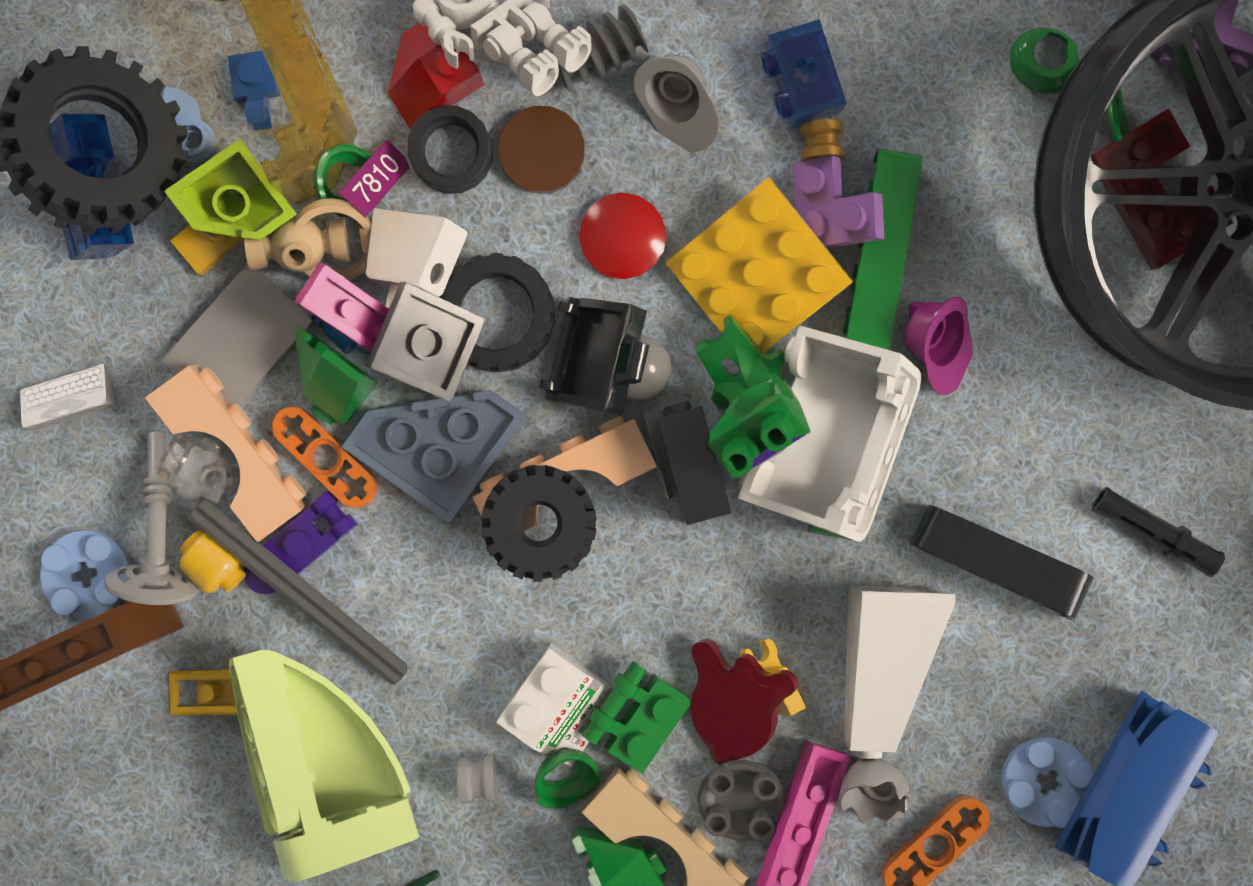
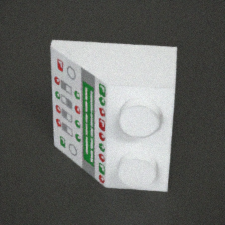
[496,643,614,767]

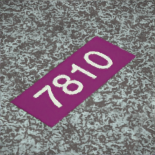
[338,140,410,218]

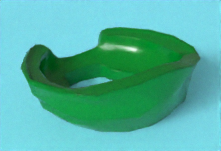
[1010,27,1080,94]
[313,143,371,217]
[534,749,601,809]

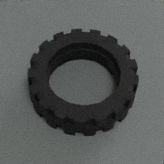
[440,253,555,373]

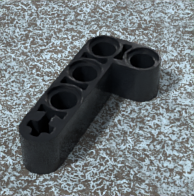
[910,504,1094,621]

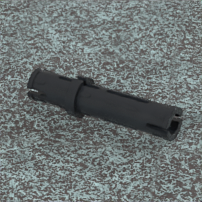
[1092,487,1225,577]

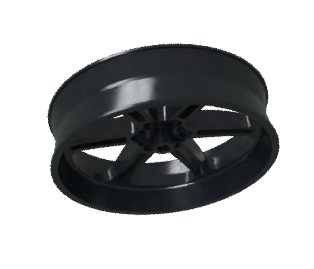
[1034,0,1253,410]

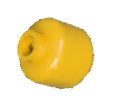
[179,529,246,594]

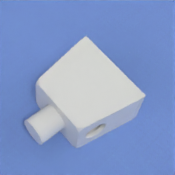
[366,208,467,308]

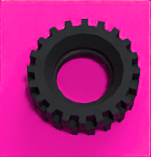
[0,46,188,235]

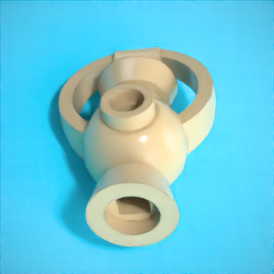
[244,198,372,281]

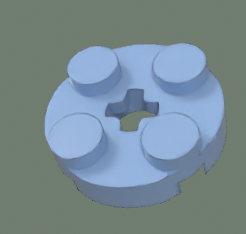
[40,530,132,619]
[1001,736,1094,828]

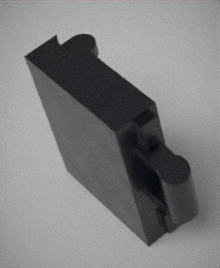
[539,297,650,416]

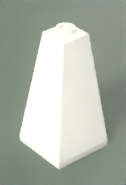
[844,585,955,759]

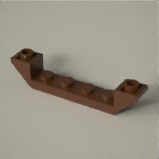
[0,588,185,712]

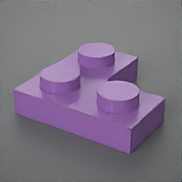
[793,155,884,248]

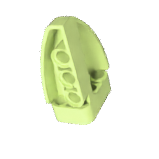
[229,650,419,882]

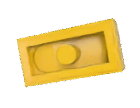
[168,668,237,715]

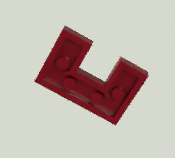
[1091,108,1233,270]

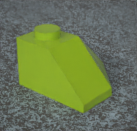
[164,139,297,241]

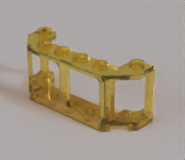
[212,0,358,206]

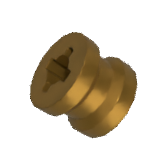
[800,119,846,161]

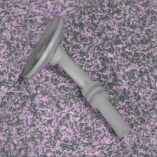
[105,431,199,605]

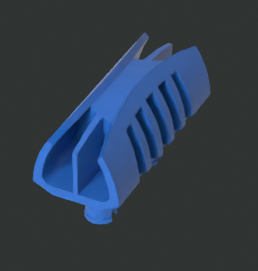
[1054,691,1219,886]

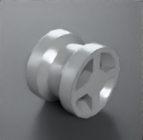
[457,755,498,803]

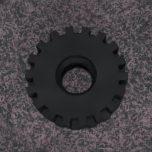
[481,465,597,582]

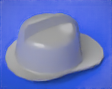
[634,52,719,153]

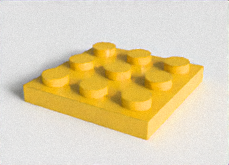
[666,177,853,353]

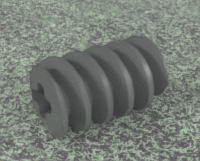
[550,4,648,92]

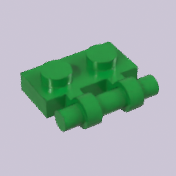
[582,661,691,774]

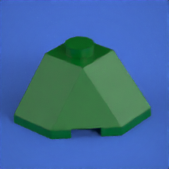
[295,326,379,425]
[572,826,668,886]

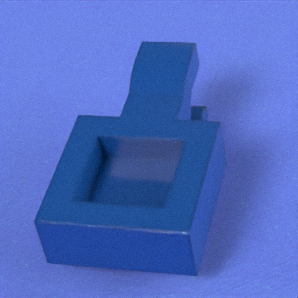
[228,49,281,131]

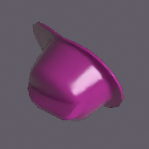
[904,297,973,395]

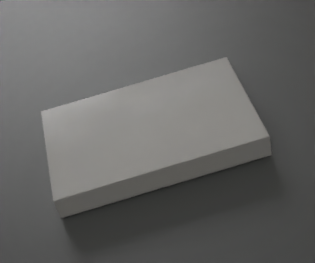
[161,263,315,407]

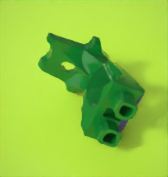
[695,314,811,479]

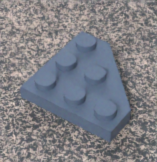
[341,390,528,524]

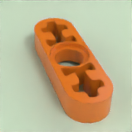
[272,407,378,508]
[881,795,990,886]

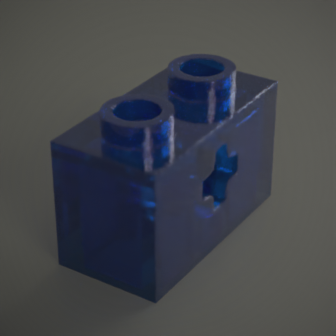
[761,19,847,129]

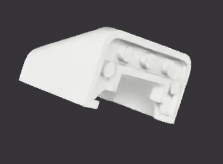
[738,326,921,542]

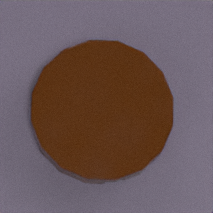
[498,106,585,194]

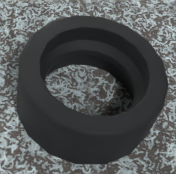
[407,106,493,194]

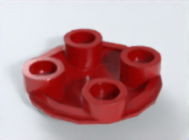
[579,192,666,280]

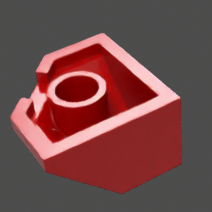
[388,23,484,130]

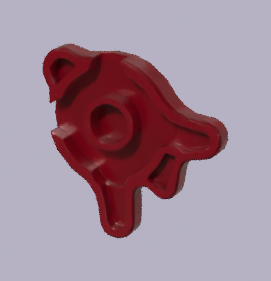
[690,639,798,765]

